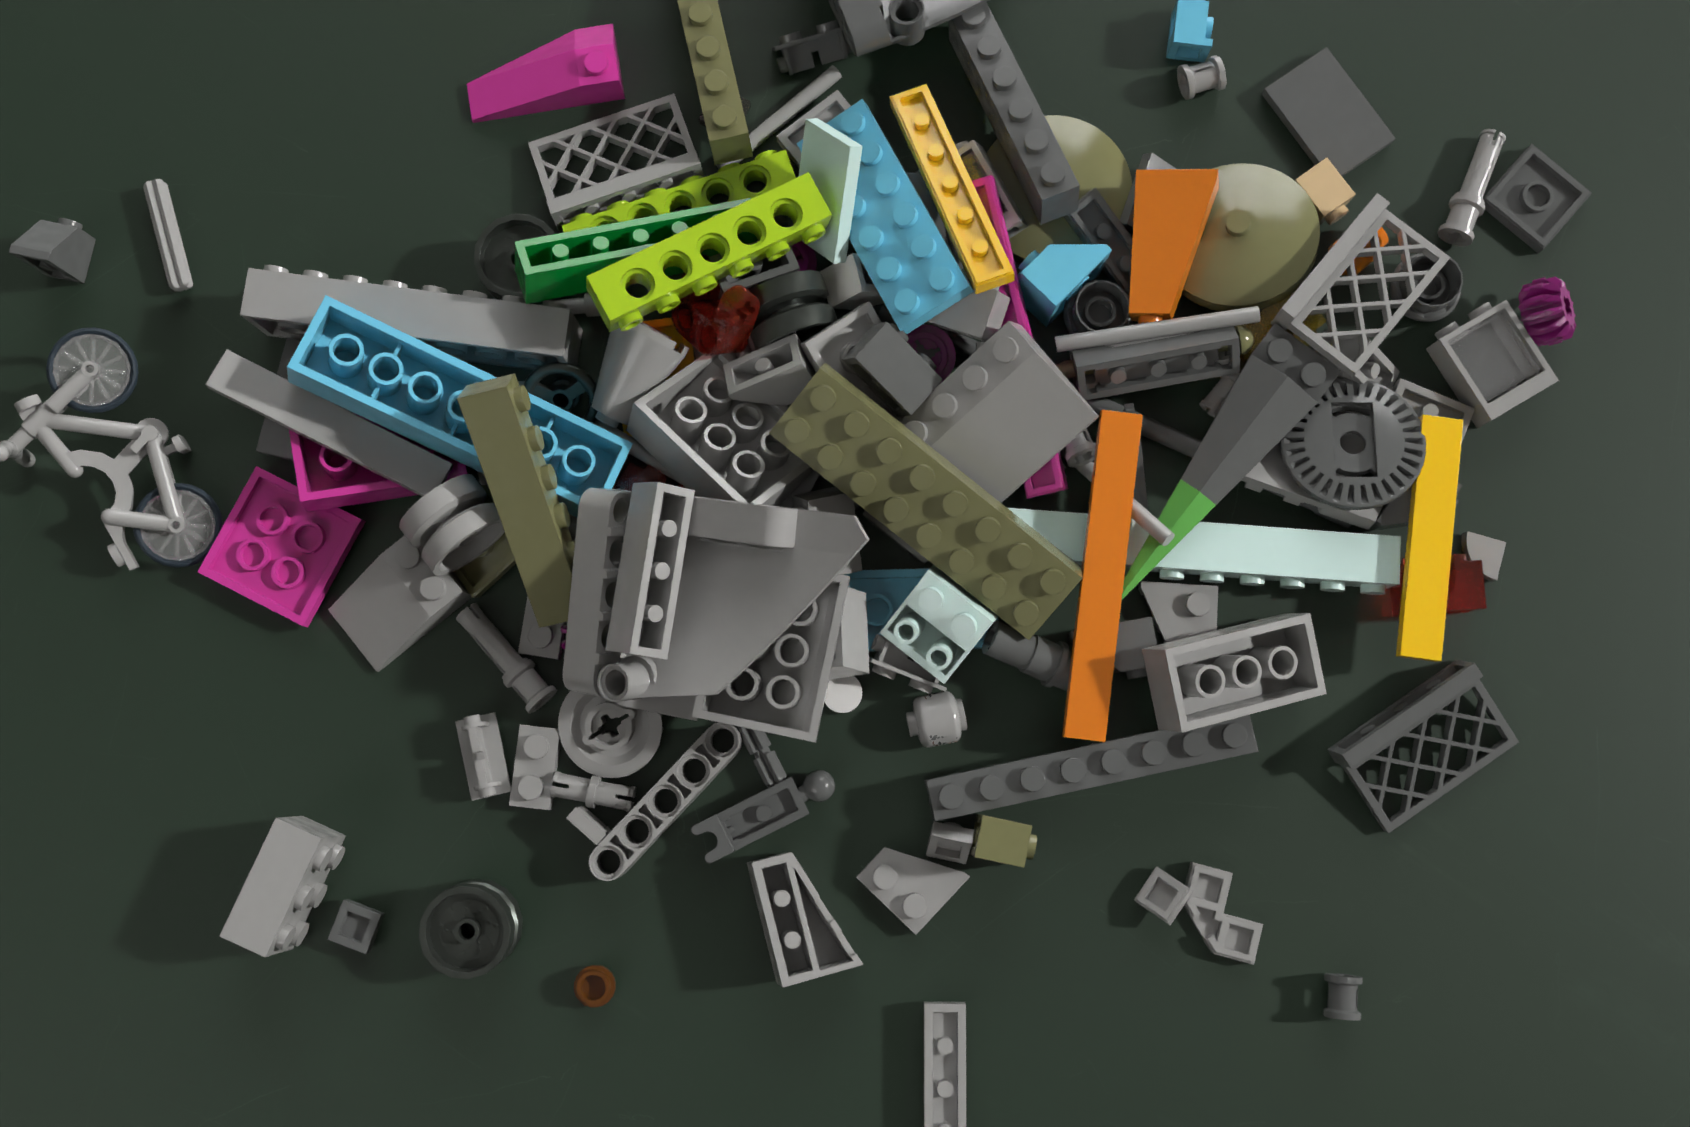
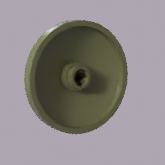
[978,115,1132,263]
[1182,163,1320,311]

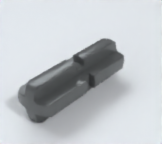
[738,727,786,787]

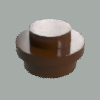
[574,965,616,1008]

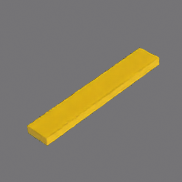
[889,84,1015,294]
[1396,415,1463,662]

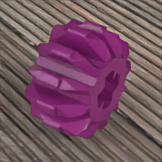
[1518,276,1576,346]

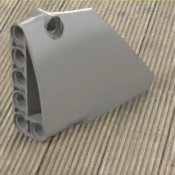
[563,488,869,702]

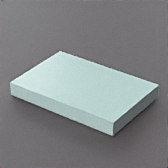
[798,118,862,264]

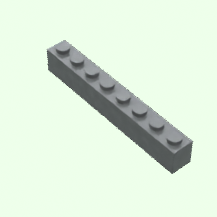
[924,714,1259,821]

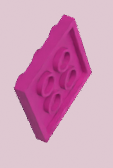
[198,466,366,628]

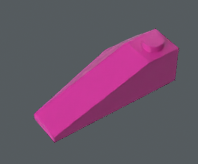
[467,23,625,123]

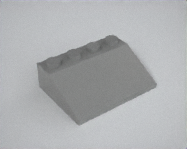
[899,321,1099,503]
[626,344,814,506]
[691,574,850,743]

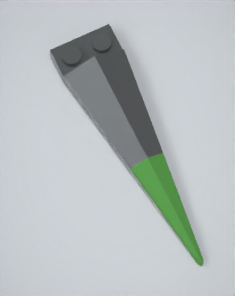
[1122,323,1341,599]

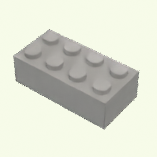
[1142,613,1327,732]

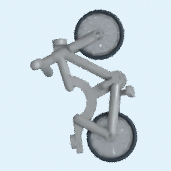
[0,327,223,571]

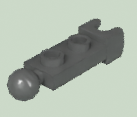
[691,770,835,864]

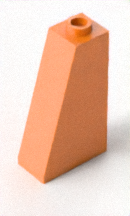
[1129,169,1219,324]

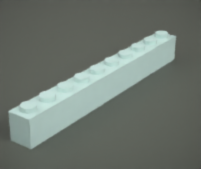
[1008,508,1401,595]

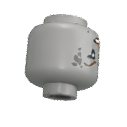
[906,691,967,748]

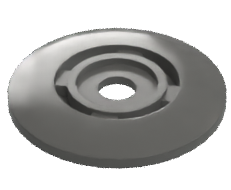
[1280,378,1426,510]

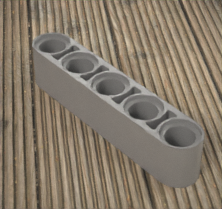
[589,722,743,881]

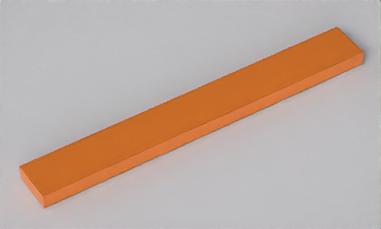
[1062,410,1143,742]

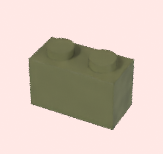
[969,813,1037,868]

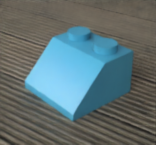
[1018,244,1112,327]

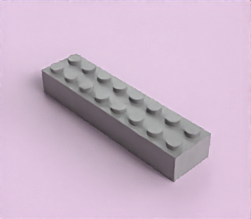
[240,265,583,370]

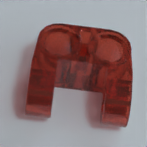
[672,255,760,356]

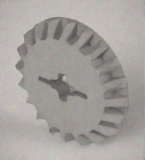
[558,690,664,778]

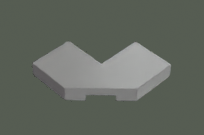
[1184,862,1263,965]

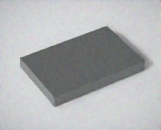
[1262,47,1396,177]

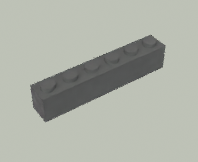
[948,2,1080,225]

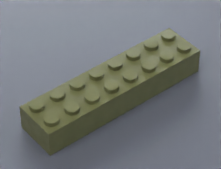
[769,362,1083,640]

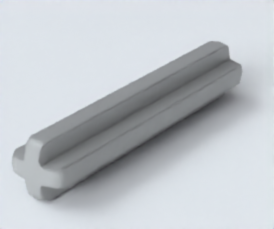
[143,179,193,292]

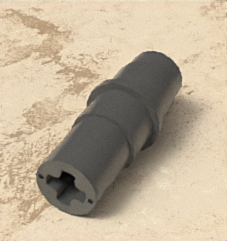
[982,620,1072,692]

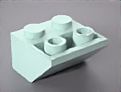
[880,565,998,684]

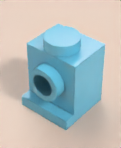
[1166,0,1214,63]

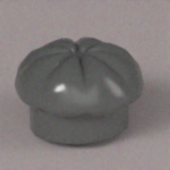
[1390,253,1463,322]
[1063,280,1134,334]

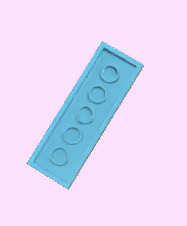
[797,99,974,334]

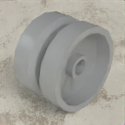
[399,474,505,576]

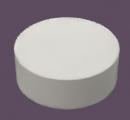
[824,676,862,713]

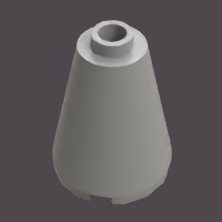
[592,322,690,428]

